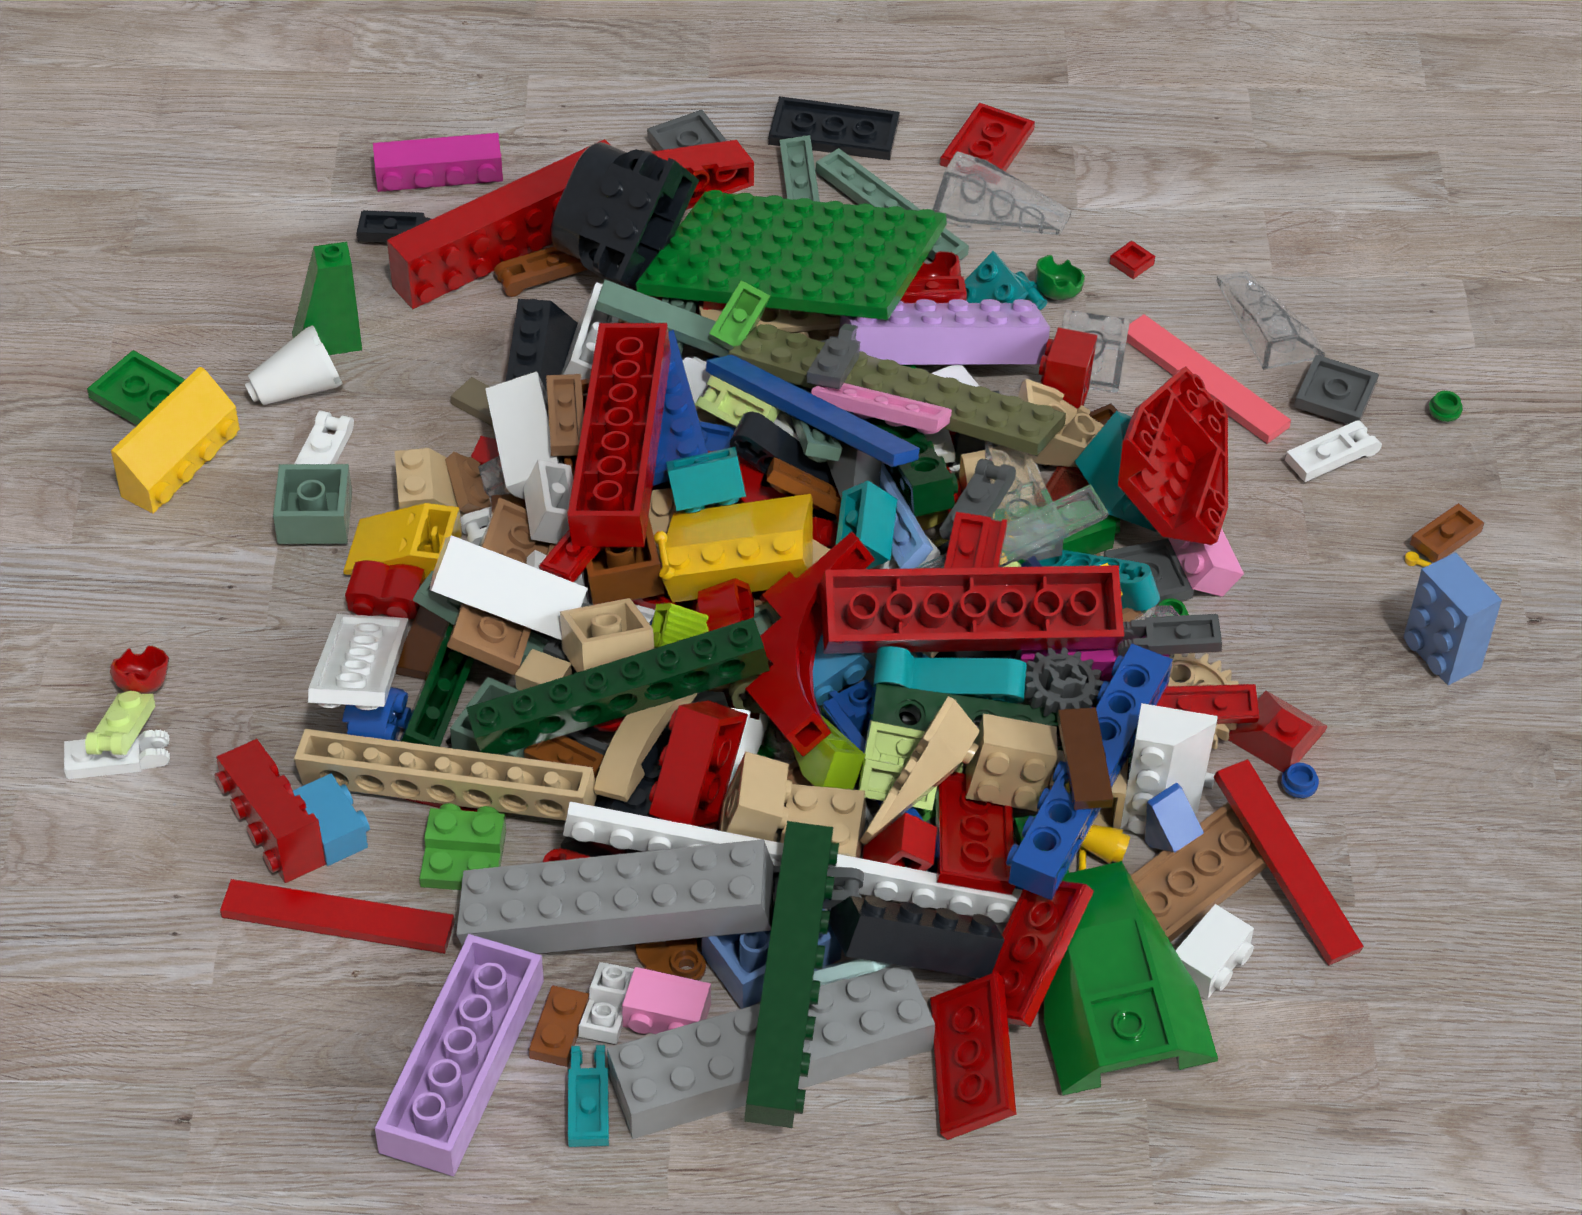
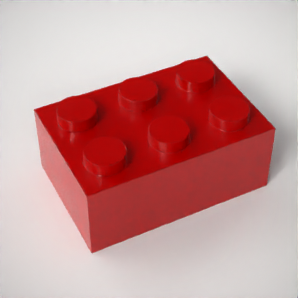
[649,700,748,826]

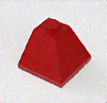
[1228,690,1327,773]

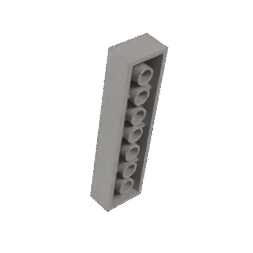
[456,839,774,954]
[607,964,935,1139]

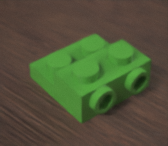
[419,803,507,890]

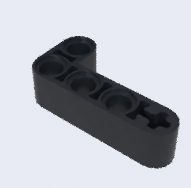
[730,411,837,521]

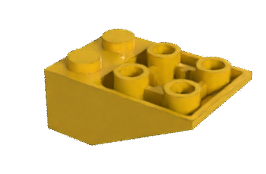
[343,503,462,578]

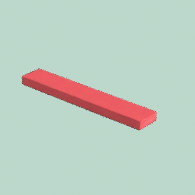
[1121,314,1291,444]

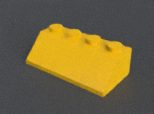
[111,366,240,514]

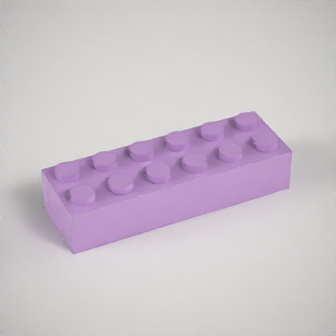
[839,299,1050,365]
[375,934,544,1176]

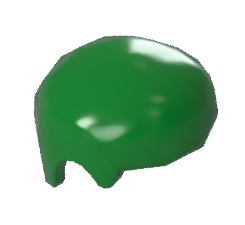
[1035,255,1085,300]

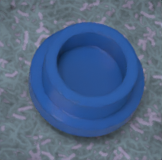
[1281,763,1319,798]

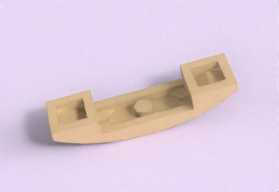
[593,693,698,802]

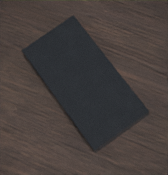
[768,96,900,160]

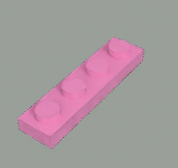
[811,383,952,434]

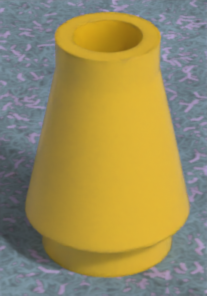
[1081,825,1131,864]

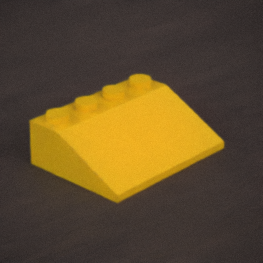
[662,494,813,603]

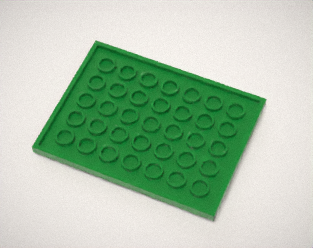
[636,190,947,320]

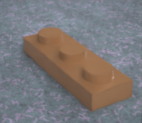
[546,374,584,456]

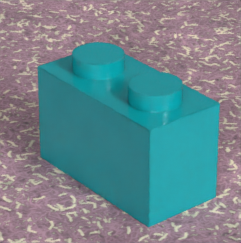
[666,447,746,513]
[836,481,898,569]

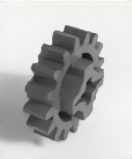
[1024,647,1103,717]

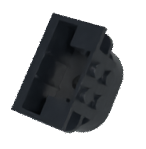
[551,142,699,291]

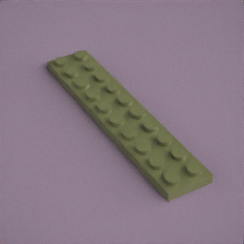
[729,324,1066,456]

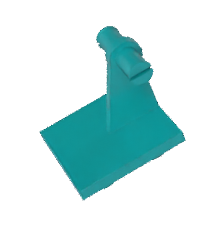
[964,251,1047,310]

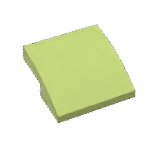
[858,720,937,810]

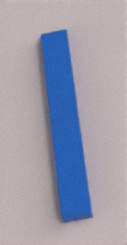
[706,355,920,467]

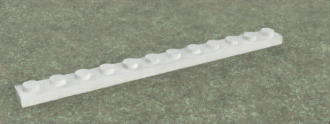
[563,802,1023,923]

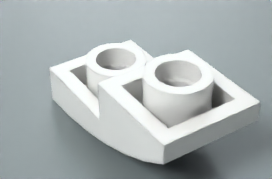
[578,962,634,1045]

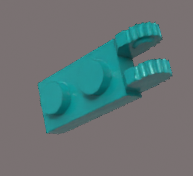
[568,1045,609,1147]

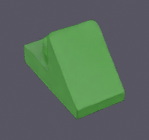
[708,280,770,350]

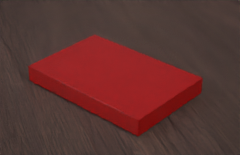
[940,103,1035,185]

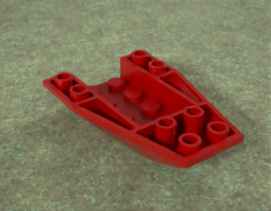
[1118,366,1228,545]

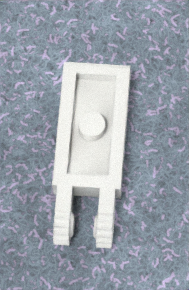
[64,729,170,779]

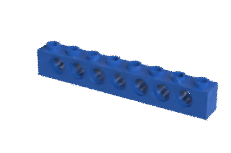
[1006,643,1173,900]

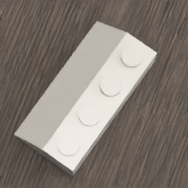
[1120,703,1218,834]

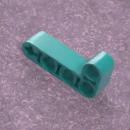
[1036,549,1160,611]
[873,646,1027,704]

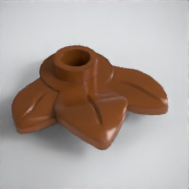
[635,938,706,981]

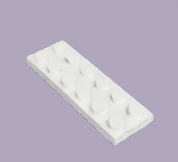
[308,614,408,710]

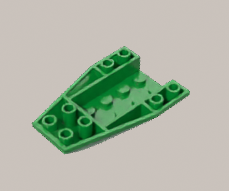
[1044,861,1218,1096]

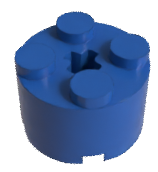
[341,687,411,741]

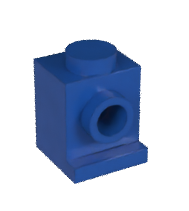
[829,679,875,734]

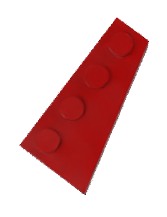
[652,140,754,210]
[214,739,326,883]

